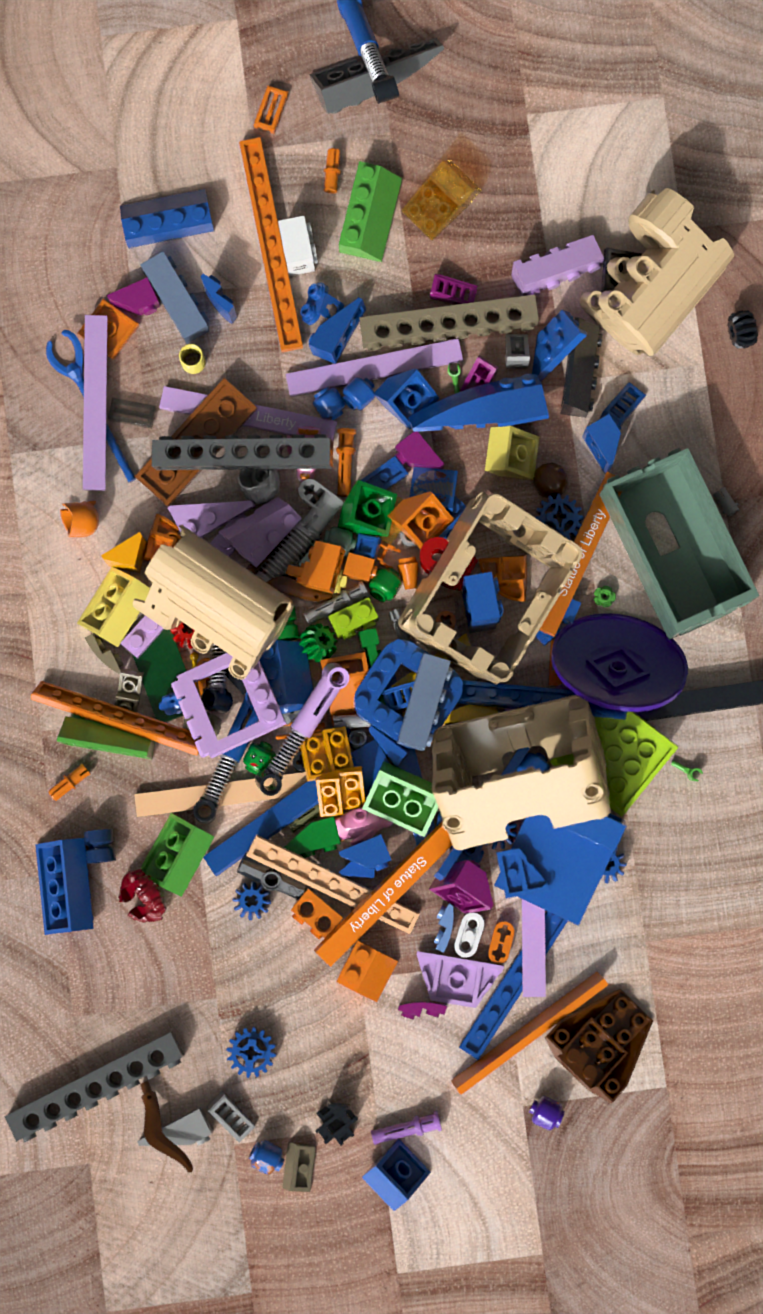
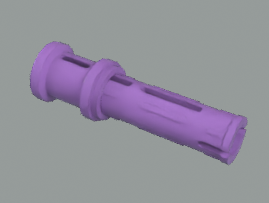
[371,1110,442,1145]

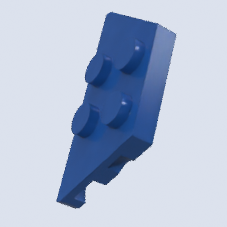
[532,310,587,381]

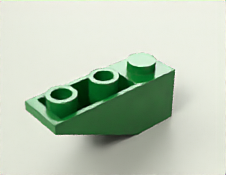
[284,817,341,858]

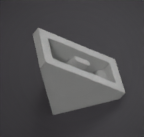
[505,334,530,368]

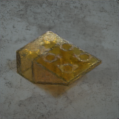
[401,160,482,241]

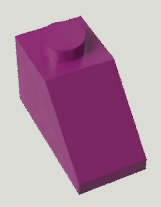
[107,278,160,316]
[395,432,444,469]

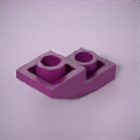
[398,1001,447,1020]

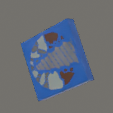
[409,467,458,512]

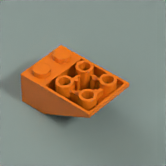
[320,652,369,728]

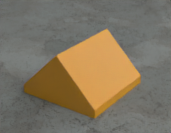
[101,532,147,573]

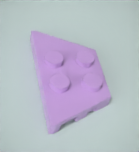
[417,951,504,1008]

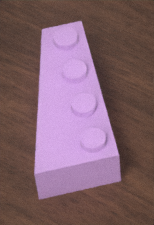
[511,235,604,297]

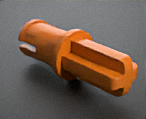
[323,148,341,194]
[48,763,91,801]

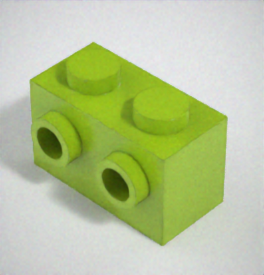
[328,597,379,640]

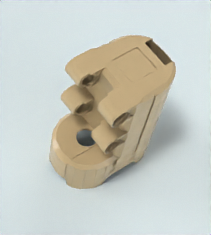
[579,188,734,356]
[133,525,294,680]

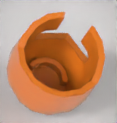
[60,501,99,537]

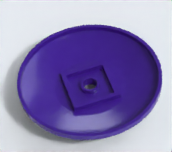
[551,613,688,712]

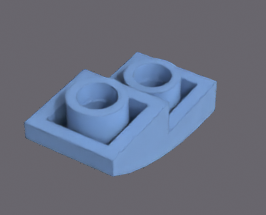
[434,903,454,953]

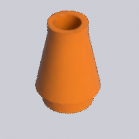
[397,557,419,590]

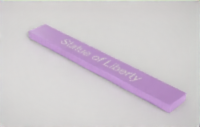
[159,386,337,441]

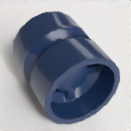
[84,829,117,864]

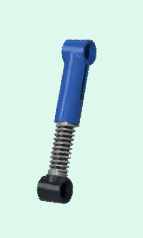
[336,0,400,104]
[193,692,259,824]

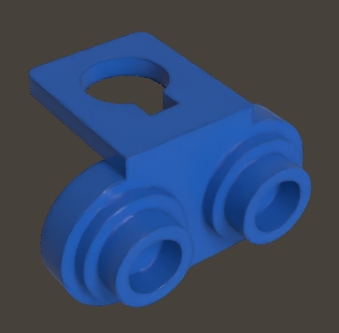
[300,282,345,325]

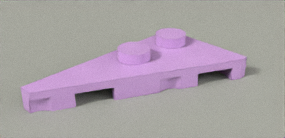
[167,501,255,538]

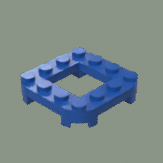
[354,639,463,749]

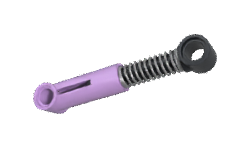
[255,663,349,796]

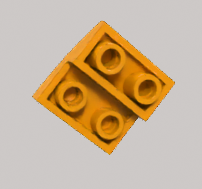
[300,727,354,782]
[316,766,366,817]

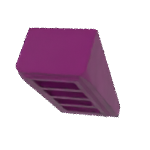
[430,274,478,305]

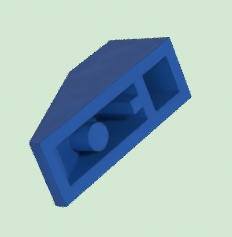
[308,297,366,364]

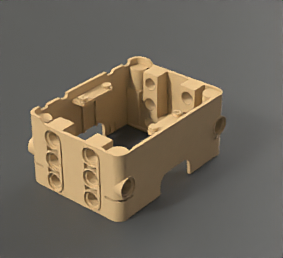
[398,491,582,685]
[432,695,610,850]

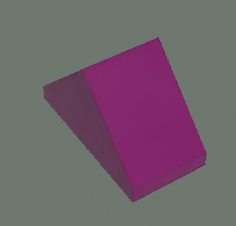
[460,355,498,391]

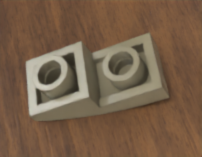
[85,634,124,674]
[115,668,144,713]

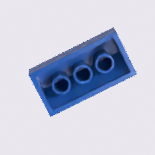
[120,189,214,248]
[35,838,94,935]

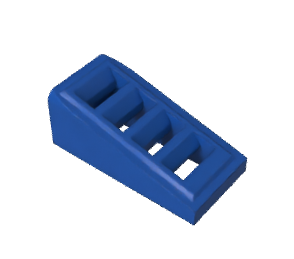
[600,382,646,426]
[382,681,414,711]
[369,726,408,767]

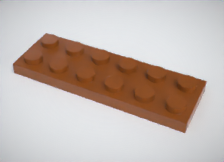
[134,378,258,507]

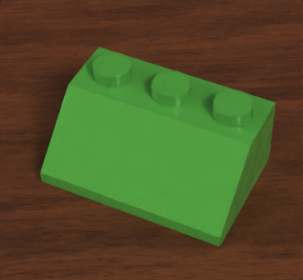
[362,761,438,837]
[140,813,214,897]

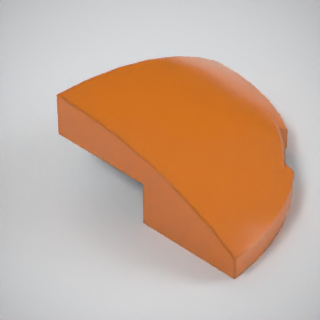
[143,514,181,562]
[479,555,527,602]

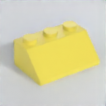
[77,567,150,647]

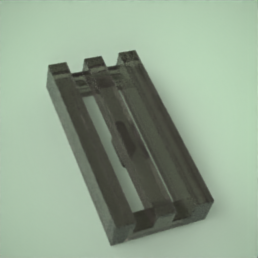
[108,398,156,429]

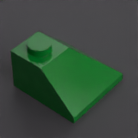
[338,480,397,537]

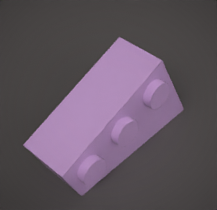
[218,497,302,568]

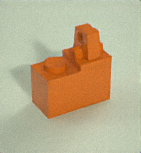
[286,540,345,594]

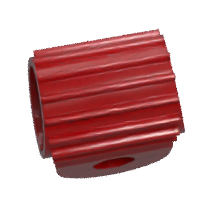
[420,537,478,591]

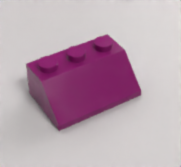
[429,860,493,914]

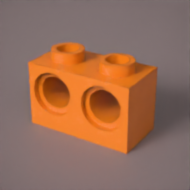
[291,889,343,940]

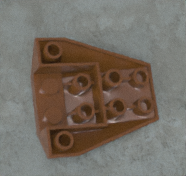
[545,989,653,1103]

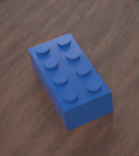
[461,572,503,634]

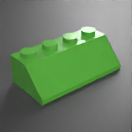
[339,161,402,262]
[57,714,155,760]

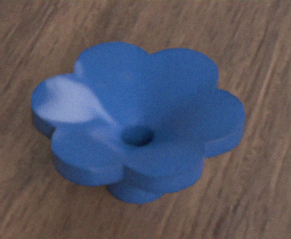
[159,692,184,715]

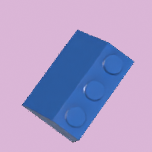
[259,640,314,714]

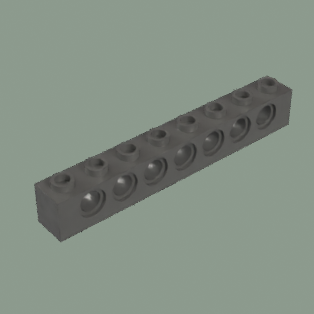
[152,434,333,470]
[4,1031,185,1143]

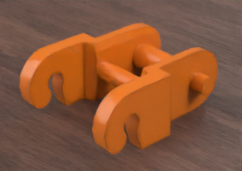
[376,544,401,569]

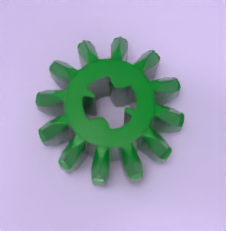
[299,623,338,662]

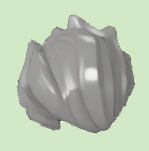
[238,469,280,505]

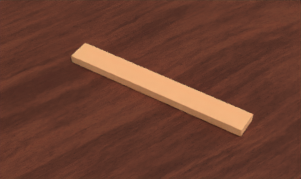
[134,772,307,817]
[246,834,420,934]

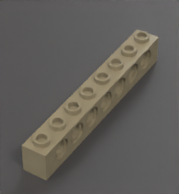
[359,295,539,351]

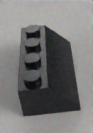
[560,317,603,418]

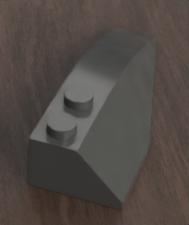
[309,38,444,114]

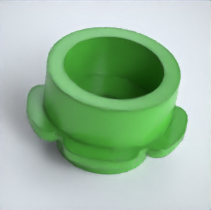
[594,585,616,608]

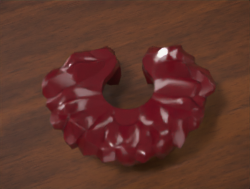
[118,869,167,923]

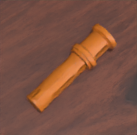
[336,428,357,497]

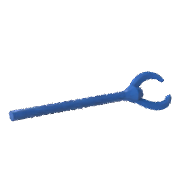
[46,330,136,483]

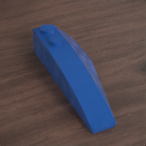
[409,374,549,432]

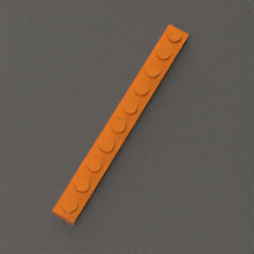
[239,137,303,353]

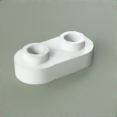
[454,913,484,957]

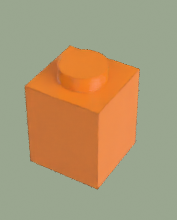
[343,552,378,584]

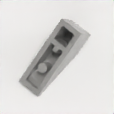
[137,1107,214,1146]

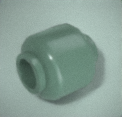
[323,526,356,558]

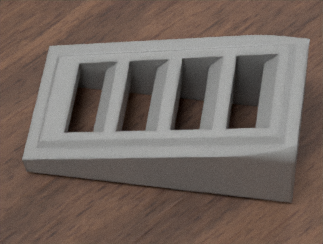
[206,1091,256,1143]

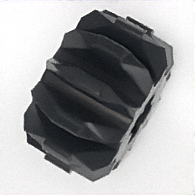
[727,310,759,349]

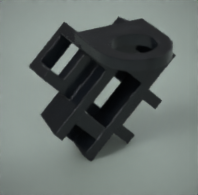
[315,1101,358,1146]

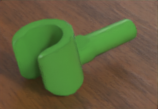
[447,362,461,394]
[671,760,703,781]

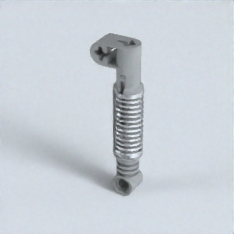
[256,479,344,582]

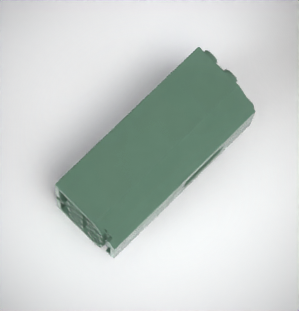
[599,448,760,640]

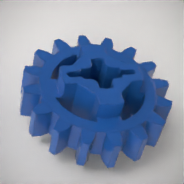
[535,494,584,540]
[226,1027,276,1078]

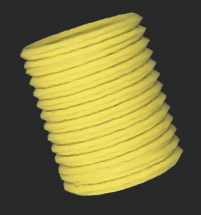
[179,344,206,374]

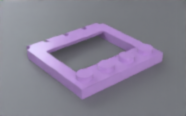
[171,653,286,758]

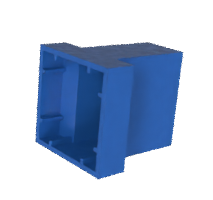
[494,813,626,926]

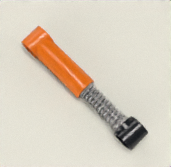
[201,644,233,713]

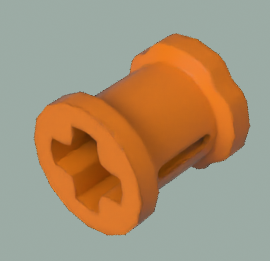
[436,611,456,630]

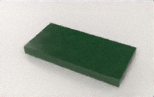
[132,629,187,723]

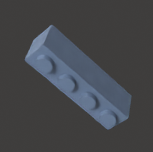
[140,252,210,344]
[397,653,453,751]

